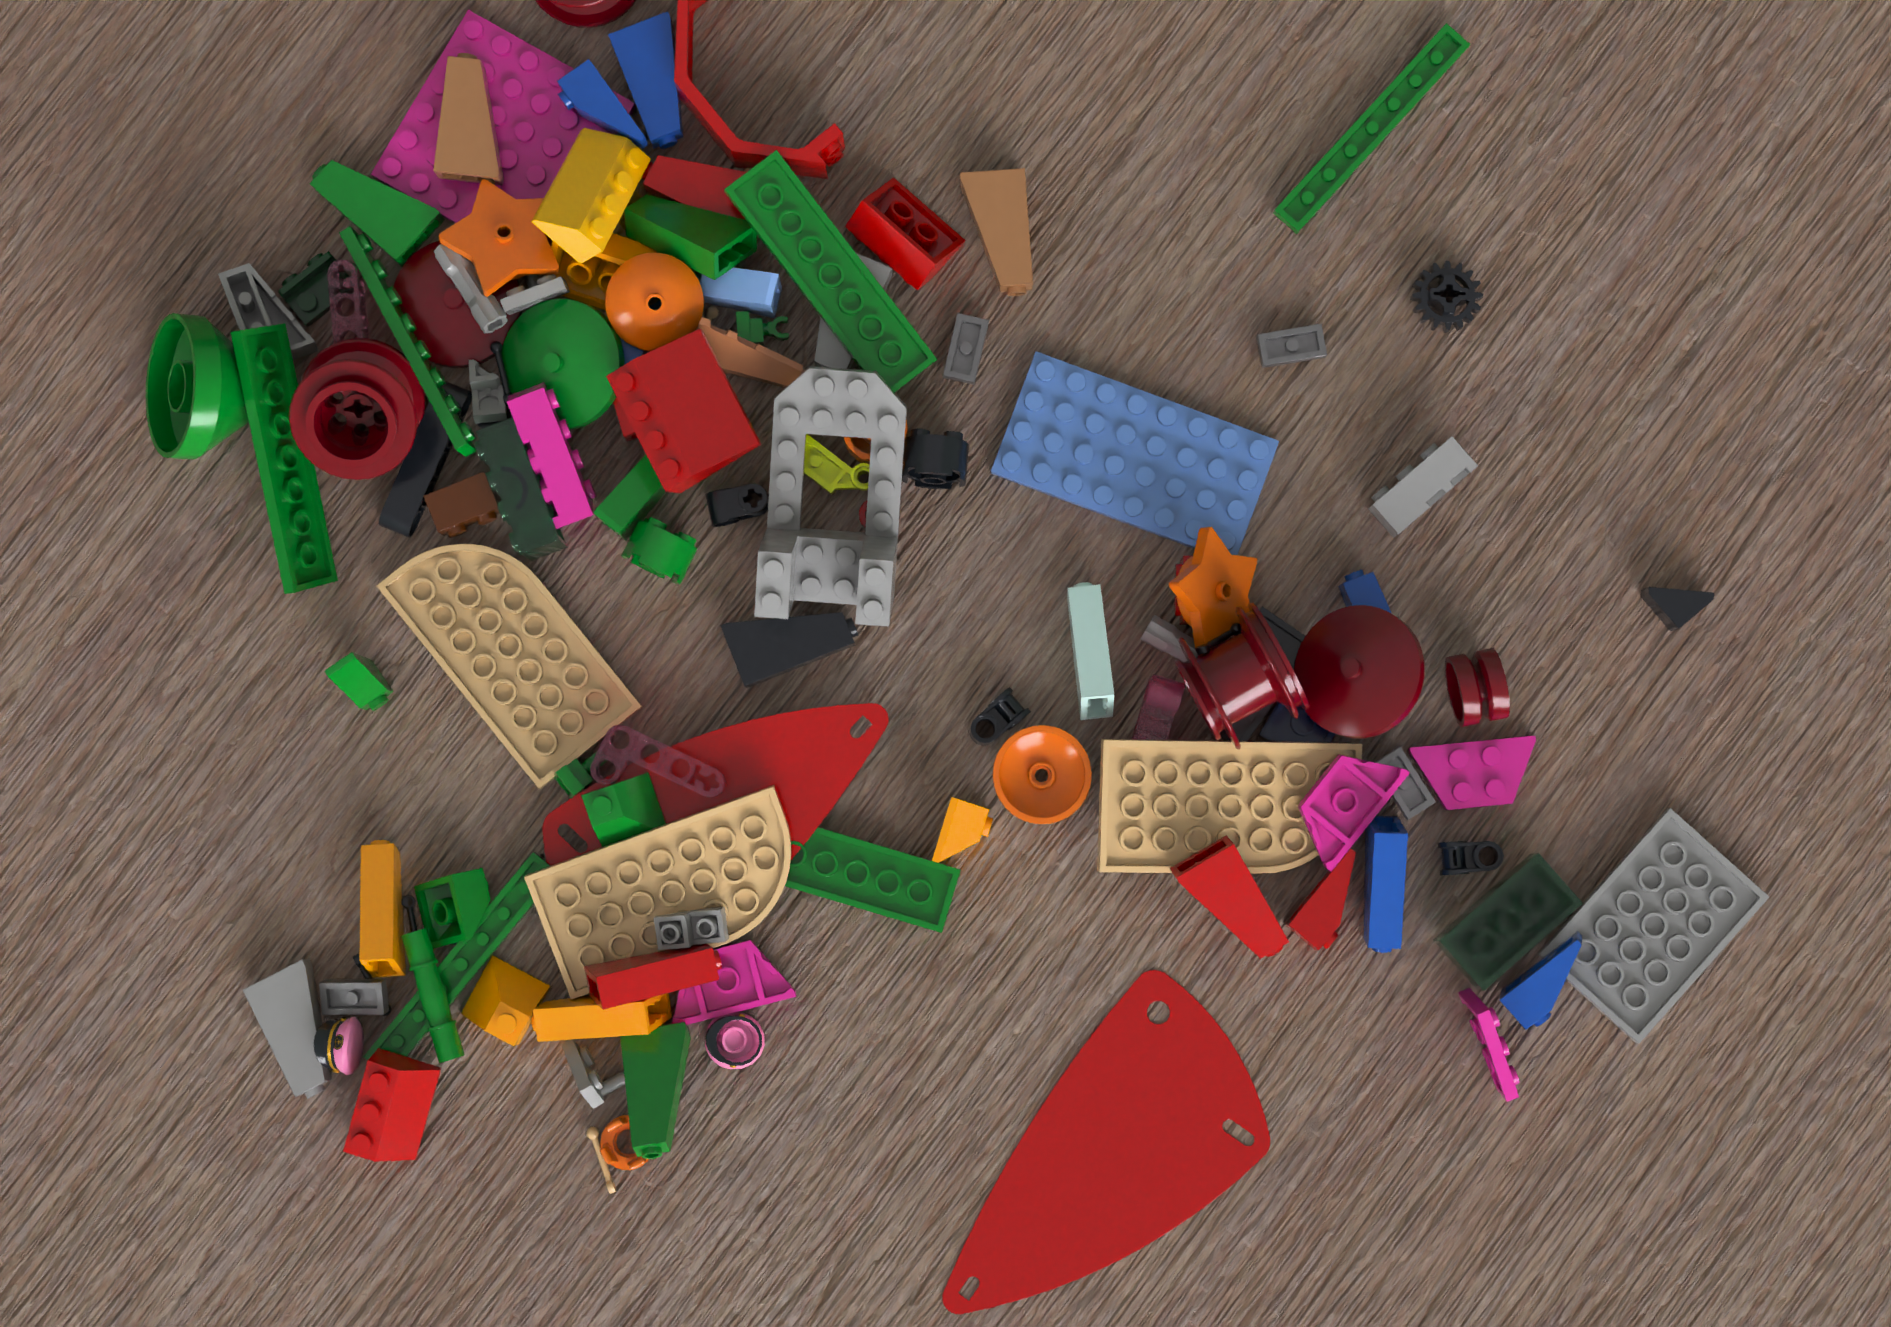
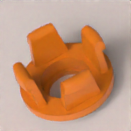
[600,1115,649,1170]

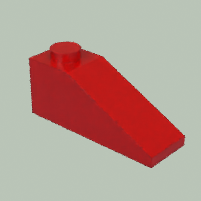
[1284,848,1356,950]

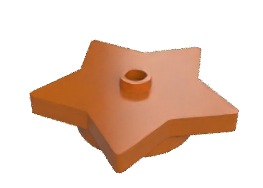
[439,179,559,297]
[1169,527,1257,650]

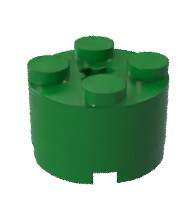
[621,517,698,585]

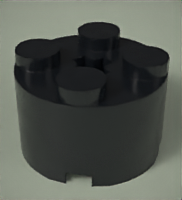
[902,428,969,489]

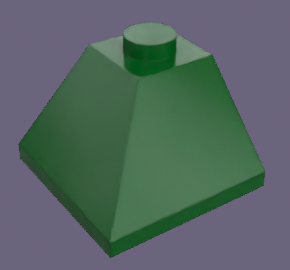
[581,772,666,847]
[414,868,491,949]

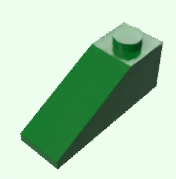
[324,652,393,711]

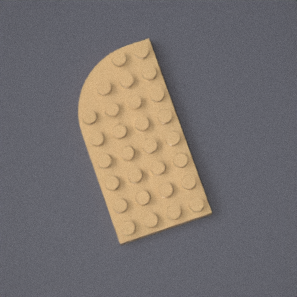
[377,544,642,789]
[1097,739,1362,874]
[524,785,792,1000]

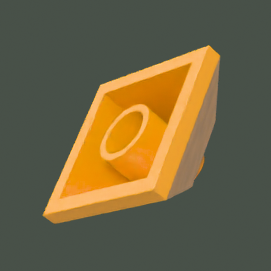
[932,797,993,863]
[461,955,550,1046]

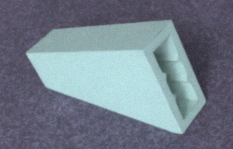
[1067,582,1114,720]

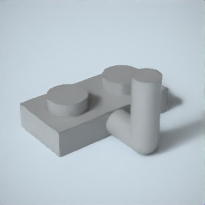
[500,274,570,315]
[561,1039,625,1109]

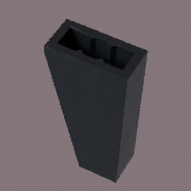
[720,612,859,688]

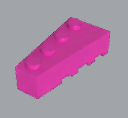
[506,382,597,529]

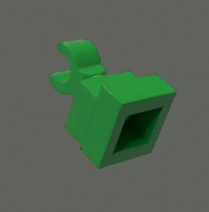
[736,311,789,346]
[554,748,610,799]

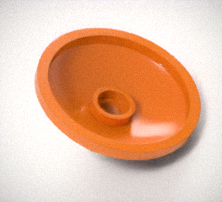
[605,252,704,351]
[993,725,1092,824]

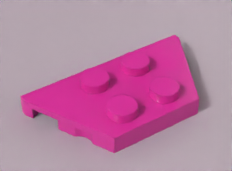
[1408,736,1536,810]
[1298,754,1410,872]
[672,939,797,1025]

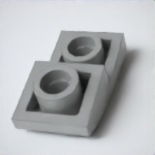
[654,907,729,950]

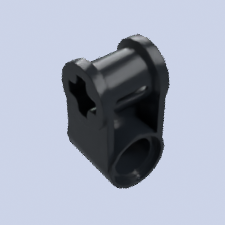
[705,484,769,527]
[969,687,1031,746]
[1437,841,1504,876]

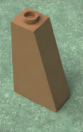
[433,53,504,186]
[960,168,1033,296]

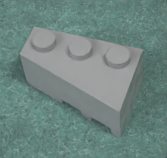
[218,263,318,360]
[1368,436,1478,538]

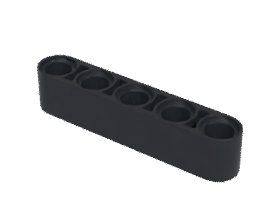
[379,381,472,538]

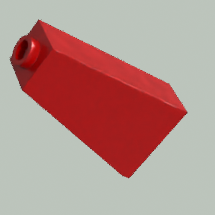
[642,155,746,220]
[1170,835,1289,959]
[584,944,722,1010]

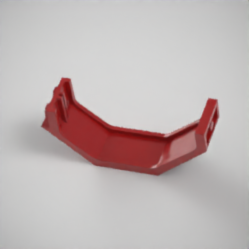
[674,0,845,179]

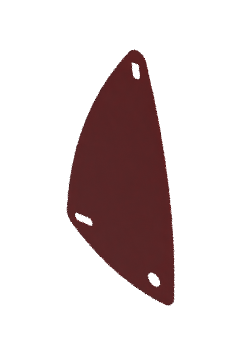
[542,703,889,866]
[942,970,1270,1314]

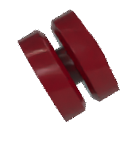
[1445,648,1510,727]

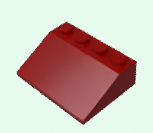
[606,329,761,493]

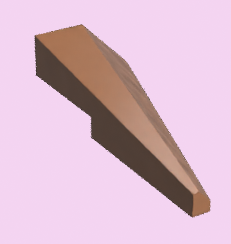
[697,317,805,388]

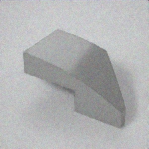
[469,359,507,424]

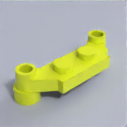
[804,434,870,495]

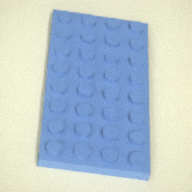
[991,351,1279,555]

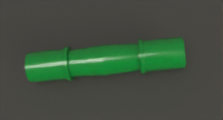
[401,928,465,1063]

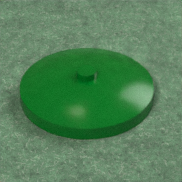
[501,299,625,430]

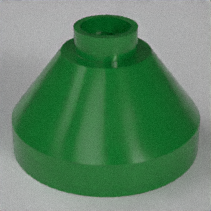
[146,313,249,460]

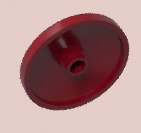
[394,241,522,368]
[1294,605,1425,738]

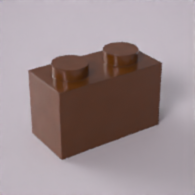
[423,471,504,538]

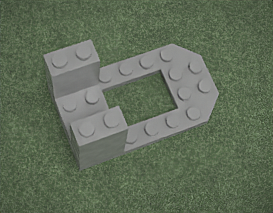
[754,366,907,627]

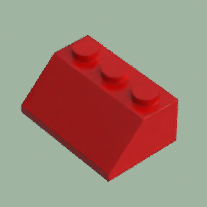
[845,178,966,290]
[343,1048,441,1162]

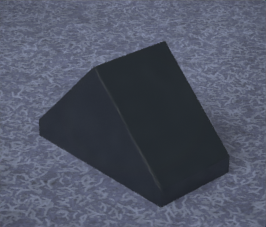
[1641,587,1714,631]

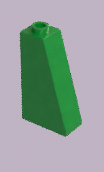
[310,160,445,267]
[625,194,757,280]
[593,454,666,541]
[620,1022,691,1159]

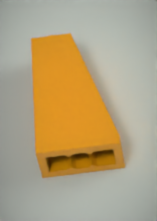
[359,840,406,978]
[531,993,672,1042]

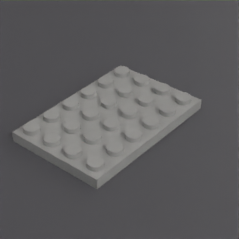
[1538,808,1769,1044]

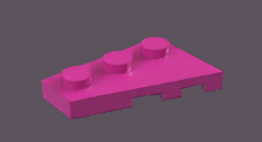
[1458,988,1520,1102]

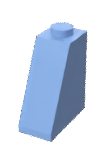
[696,267,782,319]

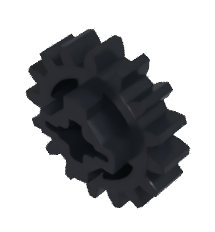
[1410,261,1483,333]

